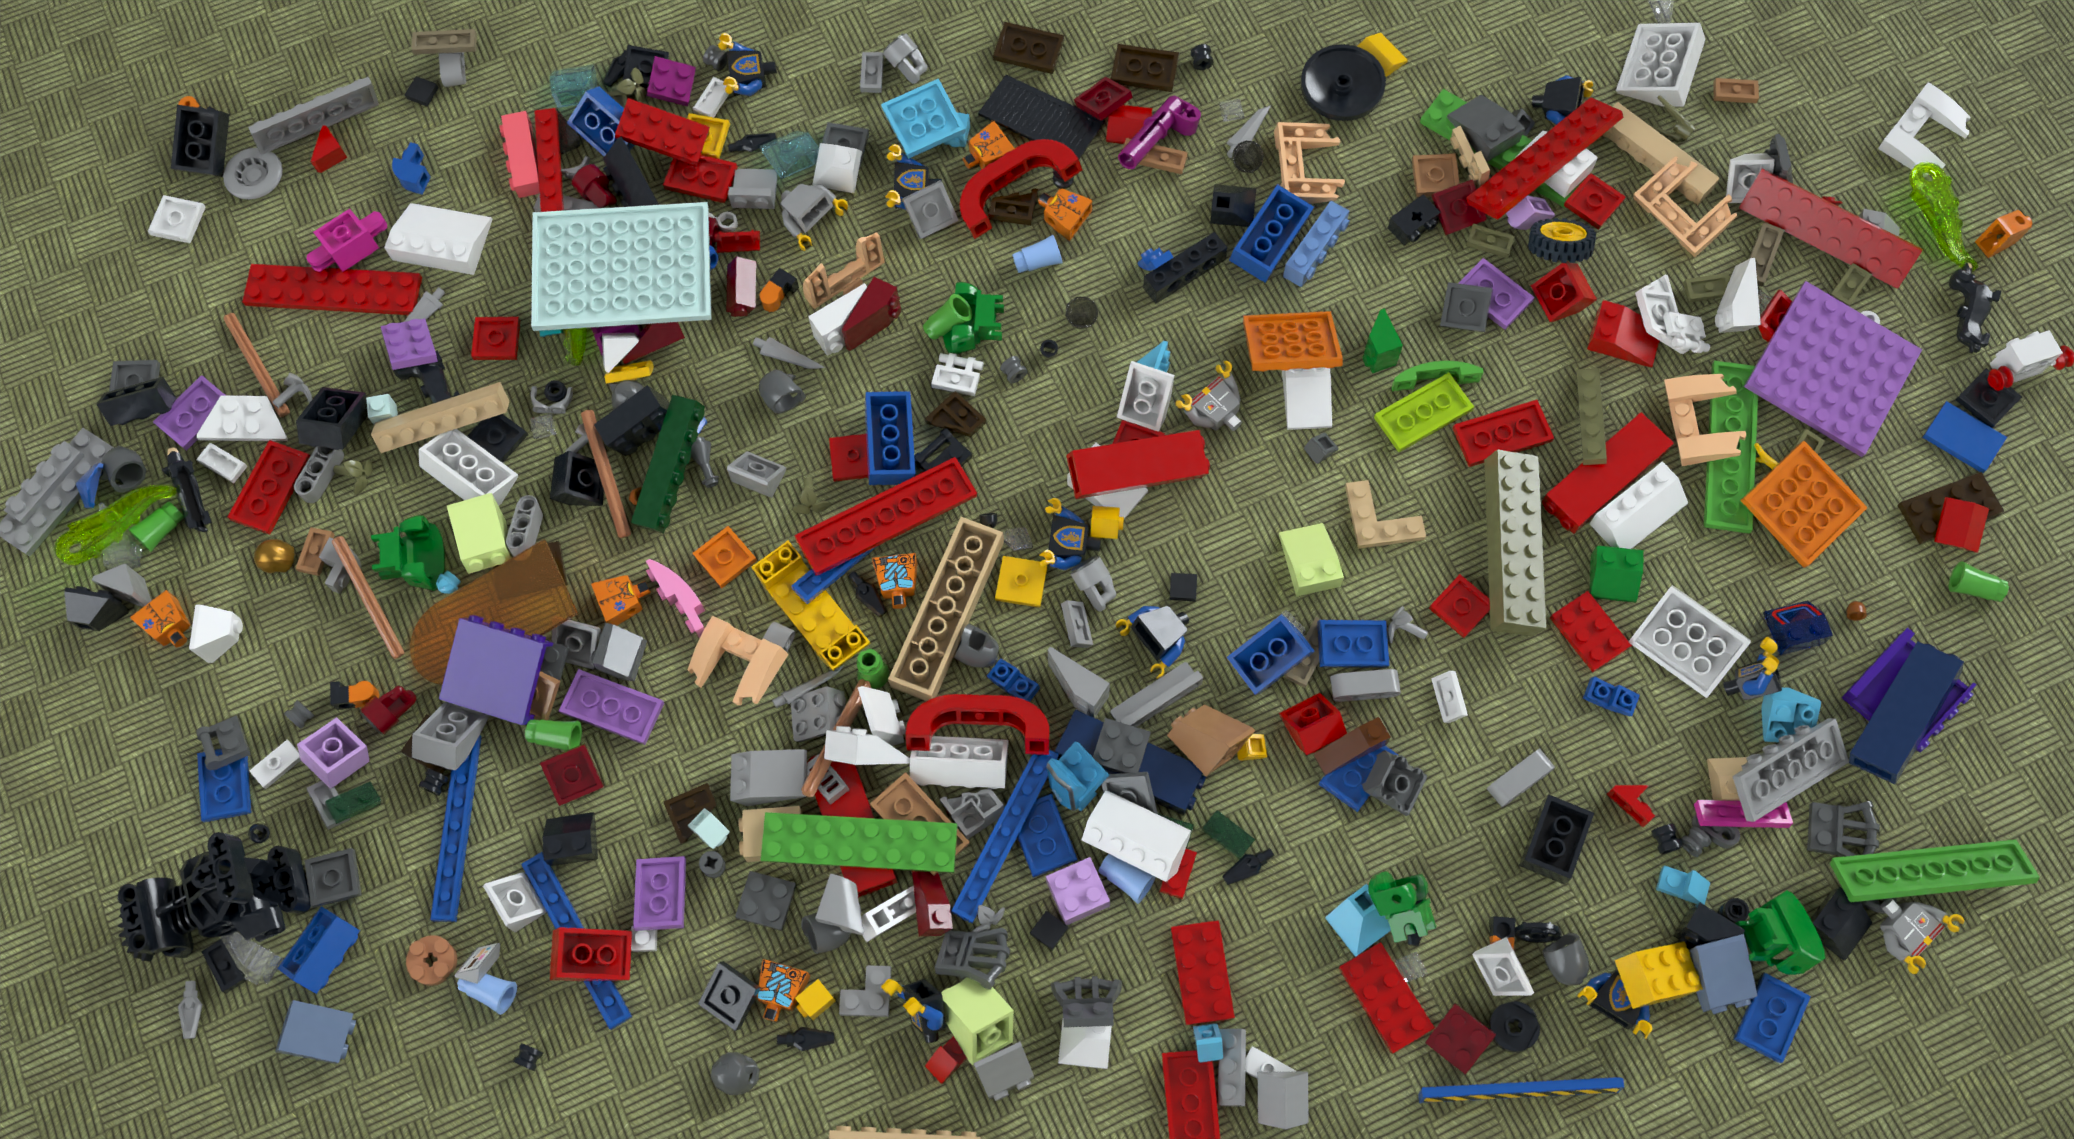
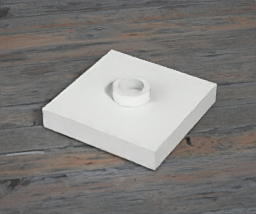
[148,195,206,243]

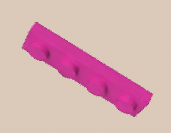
[1694,800,1793,828]

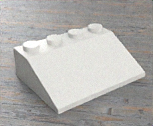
[1616,23,1705,107]
[384,203,493,275]
[1629,585,1751,698]

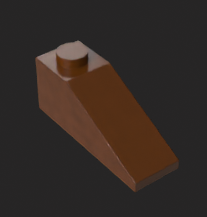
[1313,717,1391,776]

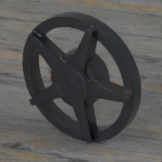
[1515,922,1562,943]

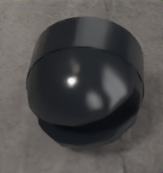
[1040,340,1058,358]
[979,513,998,528]
[248,823,270,844]

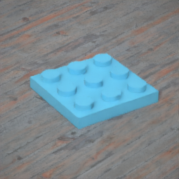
[881,79,966,159]

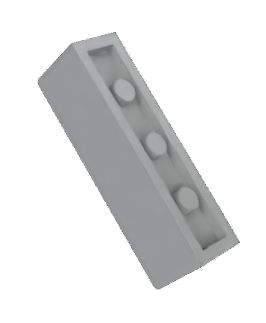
[1110,662,1203,727]

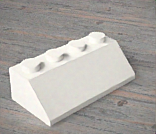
[419,429,518,506]
[1590,461,1688,549]
[910,736,1008,789]
[1082,790,1191,882]

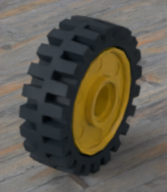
[1528,218,1596,263]

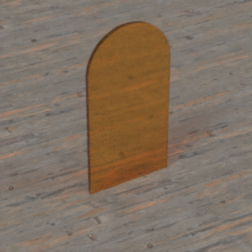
[410,539,578,685]

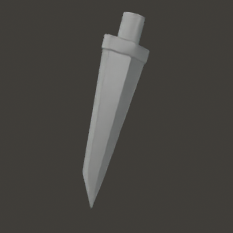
[1227,106,1271,158]
[404,287,445,322]
[753,337,825,369]
[772,665,845,708]

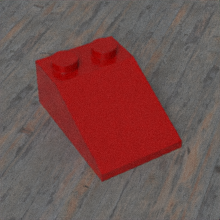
[1587,300,1659,368]
[550,927,632,981]

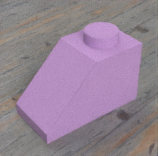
[1506,196,1555,230]

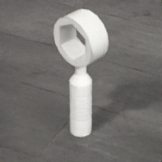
[709,212,738,232]

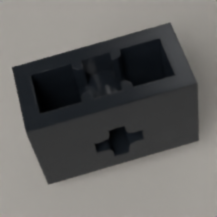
[1388,194,1440,246]

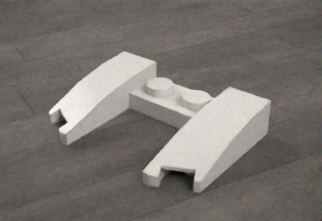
[1878,82,1970,177]

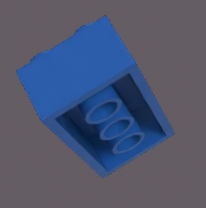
[1229,184,1314,283]
[864,391,915,485]

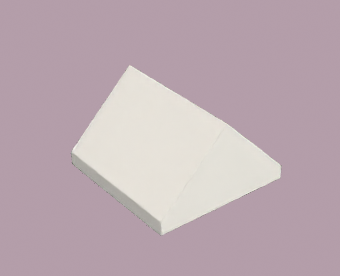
[602,333,639,373]
[483,872,546,932]
[1472,937,1534,996]

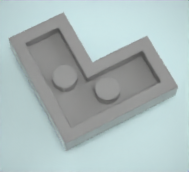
[839,965,892,1017]

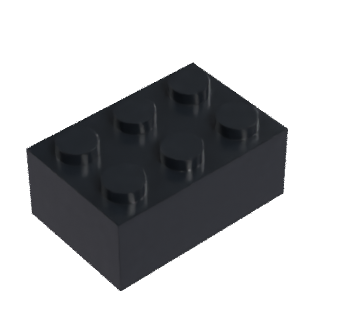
[171,105,230,177]
[594,385,669,456]
[296,387,368,450]
[1519,794,1594,885]

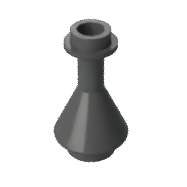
[691,437,719,488]

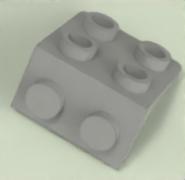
[728,169,778,209]
[791,686,846,742]

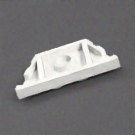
[1635,275,1689,354]
[197,396,288,441]

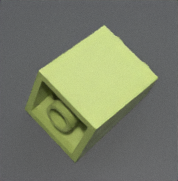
[447,492,513,574]
[942,977,1014,1065]

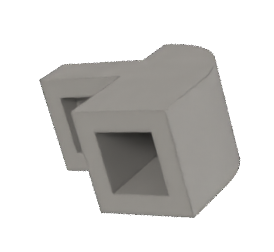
[319,537,361,594]

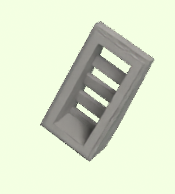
[806,754,849,805]

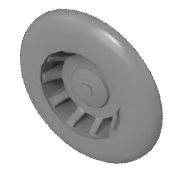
[223,148,282,199]

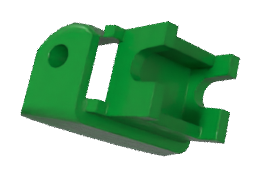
[943,282,1004,355]
[371,515,445,591]
[1368,871,1437,943]
[1735,890,1825,975]

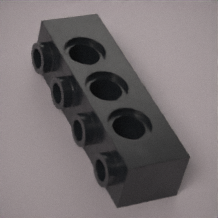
[1143,232,1227,304]

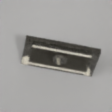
[556,109,580,155]

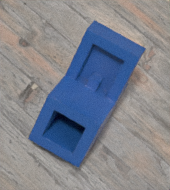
[392,142,431,195]

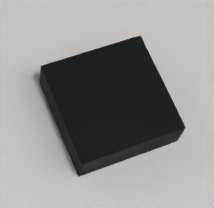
[405,76,439,107]
[1170,573,1197,602]
[1030,911,1068,950]

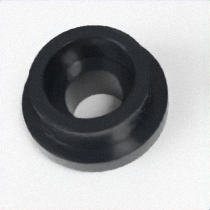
[544,380,567,402]

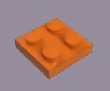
[692,526,757,589]

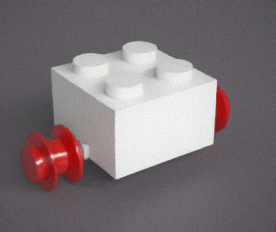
[1988,330,2074,391]

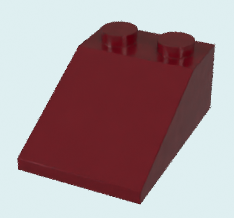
[842,277,902,351]

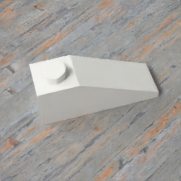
[861,885,916,943]

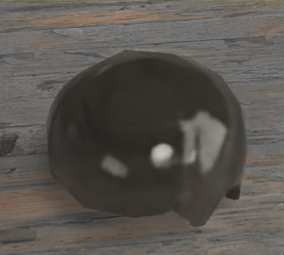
[1231,140,1264,173]
[1065,296,1098,330]

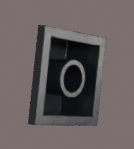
[550,451,604,506]
[542,812,598,866]
[1810,887,1873,961]
[1673,902,1745,949]

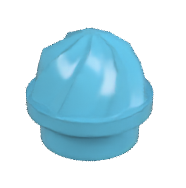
[436,570,461,594]

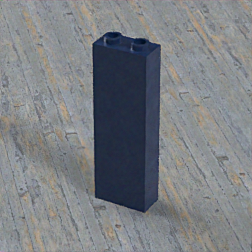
[1849,641,1964,785]
[1055,709,1206,816]

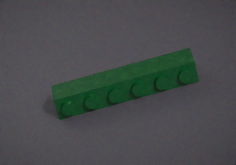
[631,395,705,534]

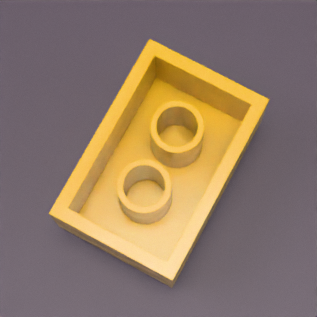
[1615,942,1703,1009]

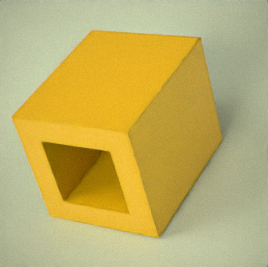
[1090,506,1124,539]
[795,979,836,1020]

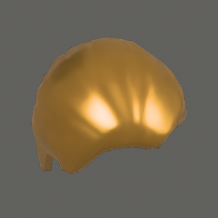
[254,539,295,573]

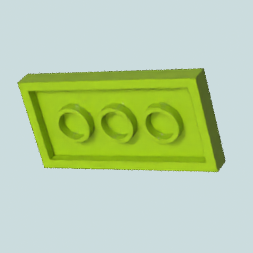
[1374,373,1474,452]

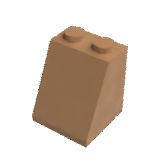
[1167,705,1255,776]

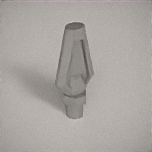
[178,981,203,1039]

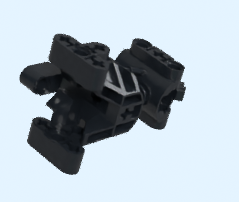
[118,832,311,962]

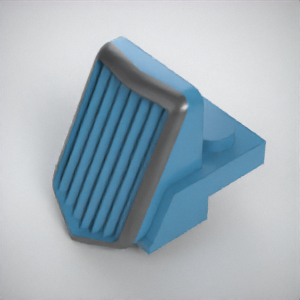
[1046,742,1109,811]

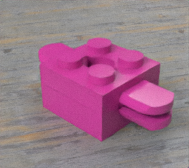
[306,209,387,272]

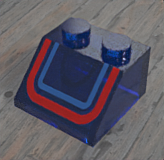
[1763,600,1833,655]

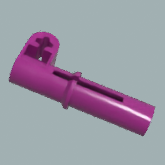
[1118,96,1201,169]

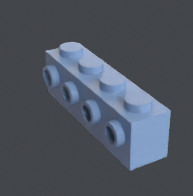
[1283,201,1350,288]

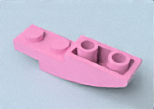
[646,559,705,638]

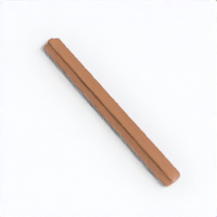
[223,313,290,417]
[581,410,631,538]
[332,536,404,659]
[801,679,871,797]

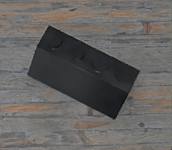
[603,136,659,207]

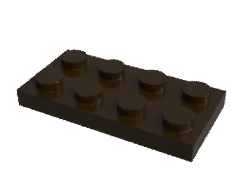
[1897,472,2004,545]

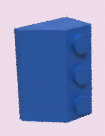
[567,87,635,156]
[1227,614,1315,695]
[278,906,360,994]

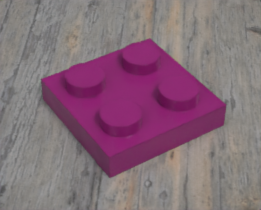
[646,56,696,107]

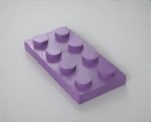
[559,669,664,745]

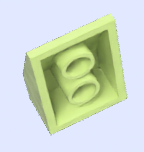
[1279,523,1344,596]

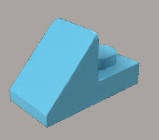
[1656,865,1710,905]
[1193,1023,1223,1062]

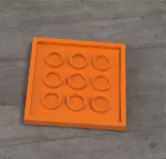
[1243,311,1343,372]
[1740,441,1868,568]

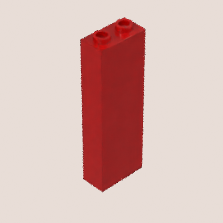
[1541,412,1674,534]
[1066,430,1210,499]
[807,755,898,898]

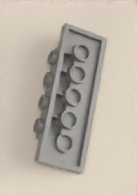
[248,77,379,155]
[0,428,114,557]
[1732,718,1849,822]

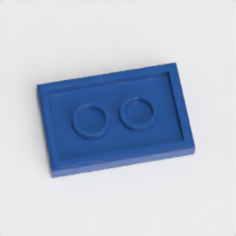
[1922,401,2007,473]
[1317,620,1389,668]
[1318,746,1398,812]
[197,749,251,823]
[1017,794,1078,878]
[1734,972,1811,1063]

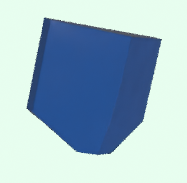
[76,463,104,509]

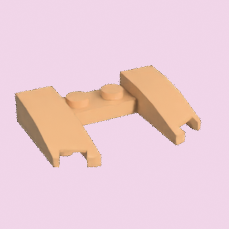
[1274,122,1345,204]
[1634,157,1737,258]
[803,232,885,309]
[1664,374,1746,466]
[687,616,789,705]

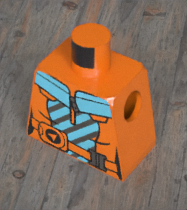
[872,553,918,609]
[757,959,810,1022]

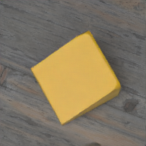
[1237,734,1267,761]

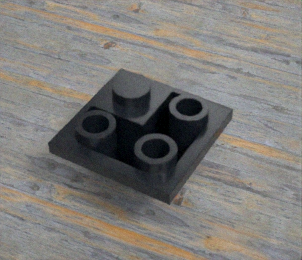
[1210,184,1257,227]
[64,586,130,631]

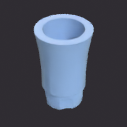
[1012,235,1063,273]
[1099,854,1156,904]
[457,974,517,1015]

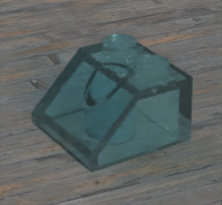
[550,64,597,108]

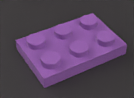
[1458,258,1534,330]
[381,318,438,370]
[153,375,226,451]
[633,856,686,931]

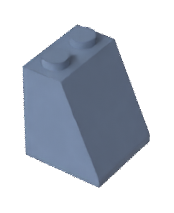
[1689,934,1757,1015]
[275,1000,356,1064]

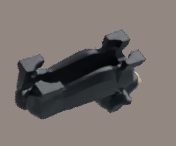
[1949,263,2001,353]
[393,350,460,404]
[162,448,212,532]

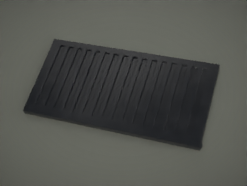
[978,75,1105,159]

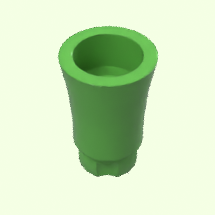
[923,294,973,340]
[128,502,184,552]
[1948,561,2009,602]
[857,649,889,689]
[525,719,582,751]

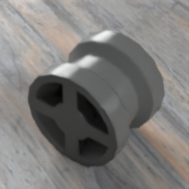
[703,45,728,71]
[1000,356,1028,384]
[284,700,315,729]
[1681,826,1712,857]
[699,851,726,878]

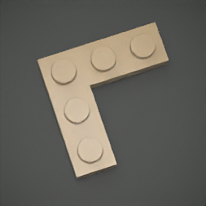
[1450,126,1490,189]
[1345,480,1426,549]

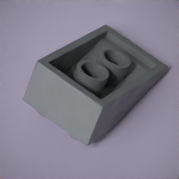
[1447,95,1525,162]

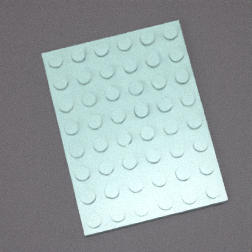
[531,202,711,331]

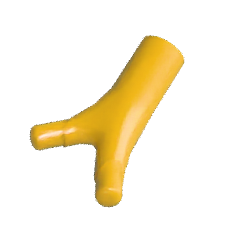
[1754,443,1779,469]

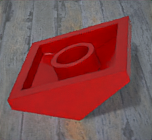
[1106,105,1153,144]
[1758,289,1792,342]
[1934,497,1989,553]

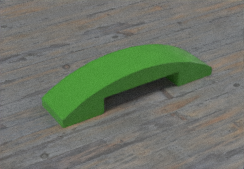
[1391,361,1484,391]

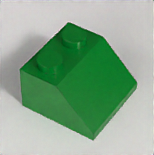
[1362,308,1403,374]
[1590,545,1644,603]

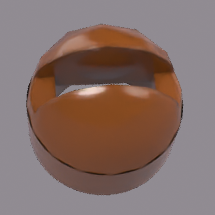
[629,487,642,506]
[1846,601,1867,621]

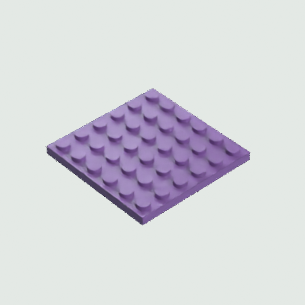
[1744,281,1922,457]

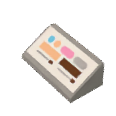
[455,943,500,984]

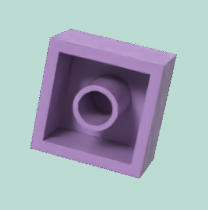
[297,718,370,789]
[1046,857,1110,925]

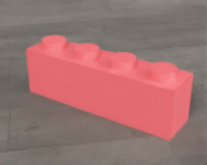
[499,111,540,198]

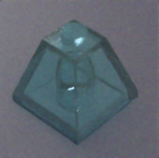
[760,131,819,179]

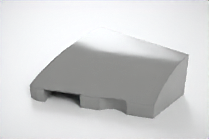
[940,788,1004,840]
[815,873,864,935]

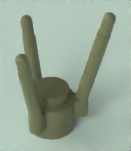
[1651,95,1696,142]

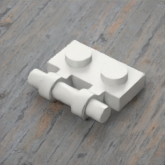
[1663,312,1710,353]
[931,353,984,396]

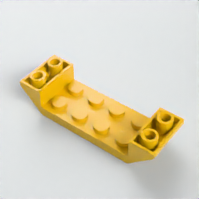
[751,540,871,671]

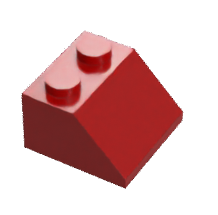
[1531,261,1597,322]
[1279,693,1347,755]

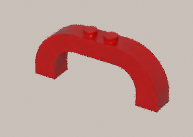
[960,139,1083,239]
[906,694,1049,755]

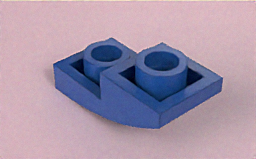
[1137,248,1174,271]
[987,658,1040,702]
[1583,676,1640,716]

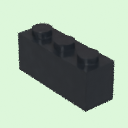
[96,377,177,426]

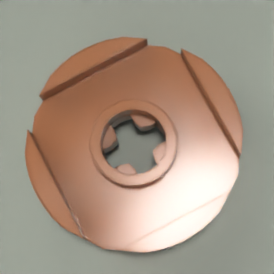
[406,935,457,986]

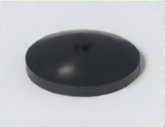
[1301,44,1386,121]

